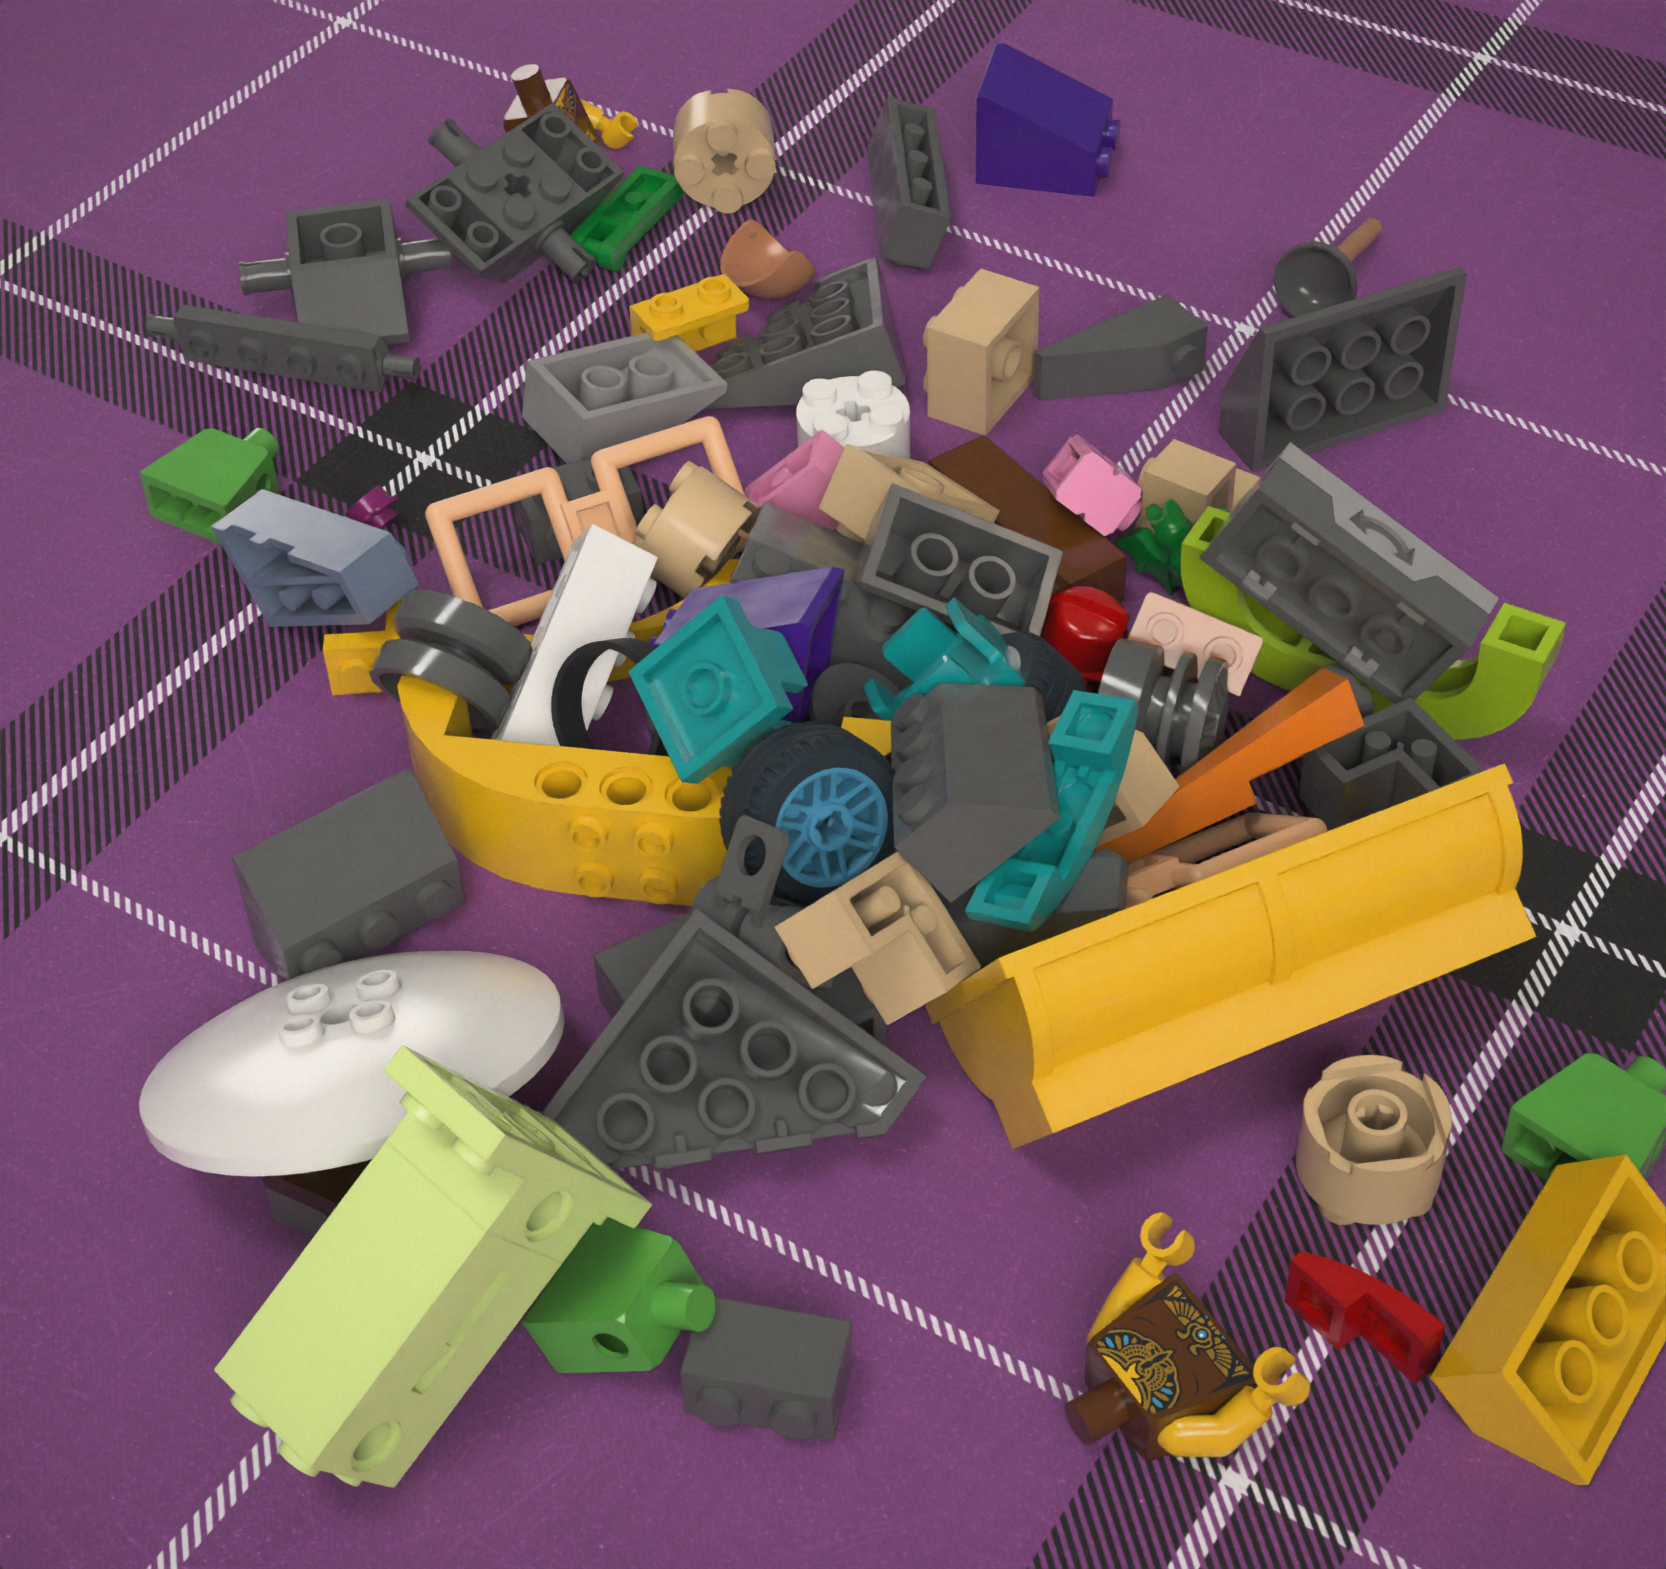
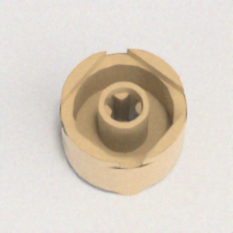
[673,89,776,214]
[634,461,761,599]
[1296,1055,1452,1225]

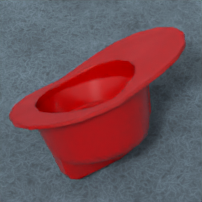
[1040,586,1130,682]

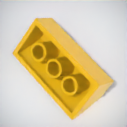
[1430,1154,1666,1486]

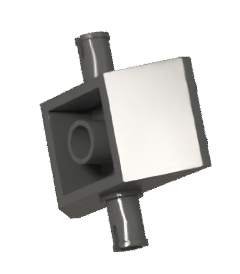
[405,103,625,284]
[238,199,453,347]

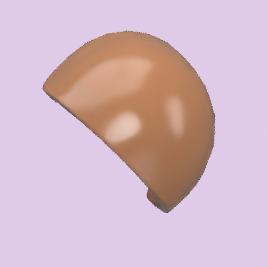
[720,220,816,299]

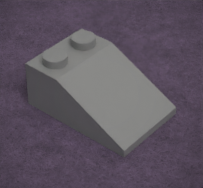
[522,333,728,464]

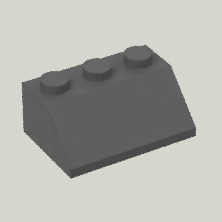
[856,483,1063,636]
[232,768,465,982]

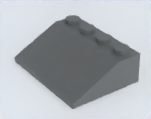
[1219,267,1467,472]
[730,501,959,691]

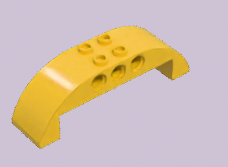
[397,675,892,906]

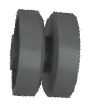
[369,589,533,733]

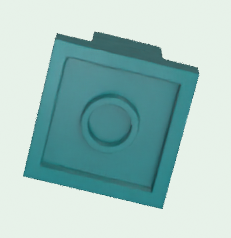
[628,595,808,784]
[863,597,1026,721]

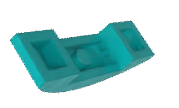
[965,690,1139,932]

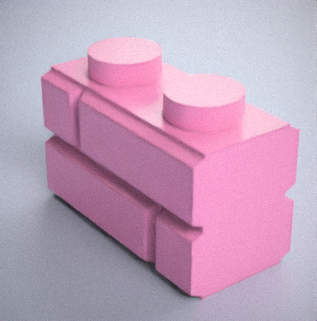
[1042,434,1142,536]

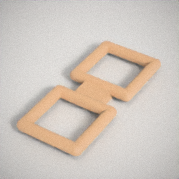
[425,416,755,627]
[1126,812,1328,909]

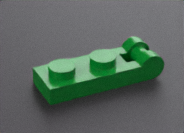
[570,165,684,272]

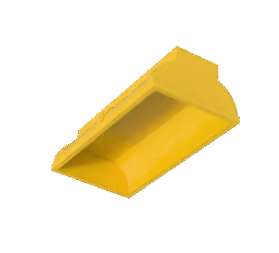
[925,763,1536,1149]

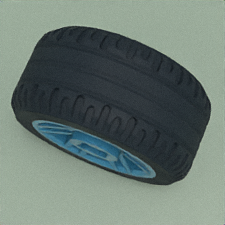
[719,721,898,906]

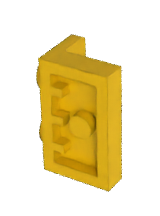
[630,274,749,352]

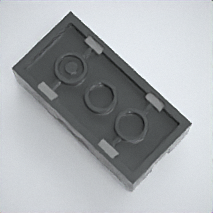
[1200,442,1499,704]

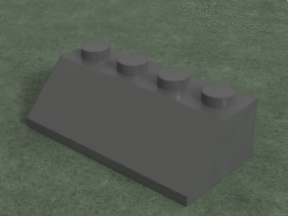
[891,683,1060,903]

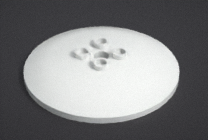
[139,951,565,1176]

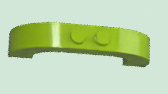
[1181,506,1566,740]

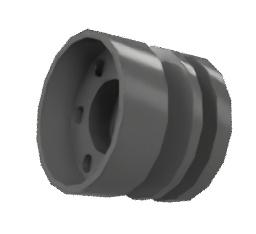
[1098,638,1229,776]

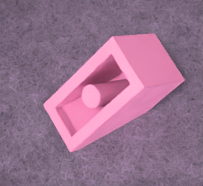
[744,429,844,530]

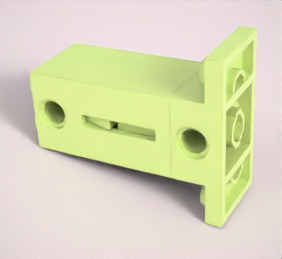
[214,1045,652,1488]

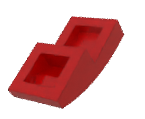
[1284,1251,1445,1384]

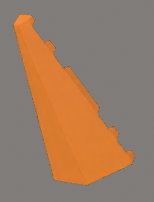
[1094,667,1365,862]

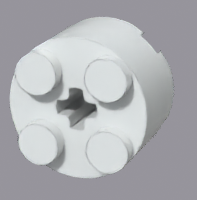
[796,371,910,459]

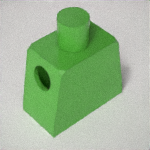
[140,428,279,545]
[1501,1053,1666,1181]
[522,1217,716,1373]

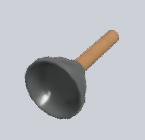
[1273,218,1382,318]

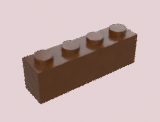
[928,435,1127,603]

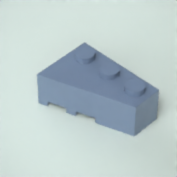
[211,489,419,627]

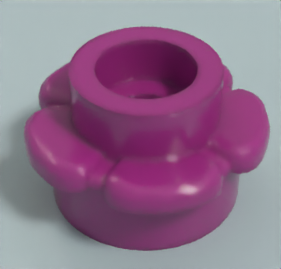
[345,485,398,530]

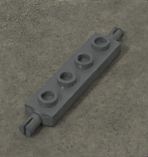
[145,305,421,393]

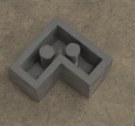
[1298,697,1485,831]

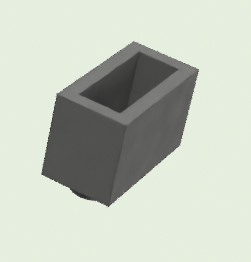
[680,1297,853,1441]

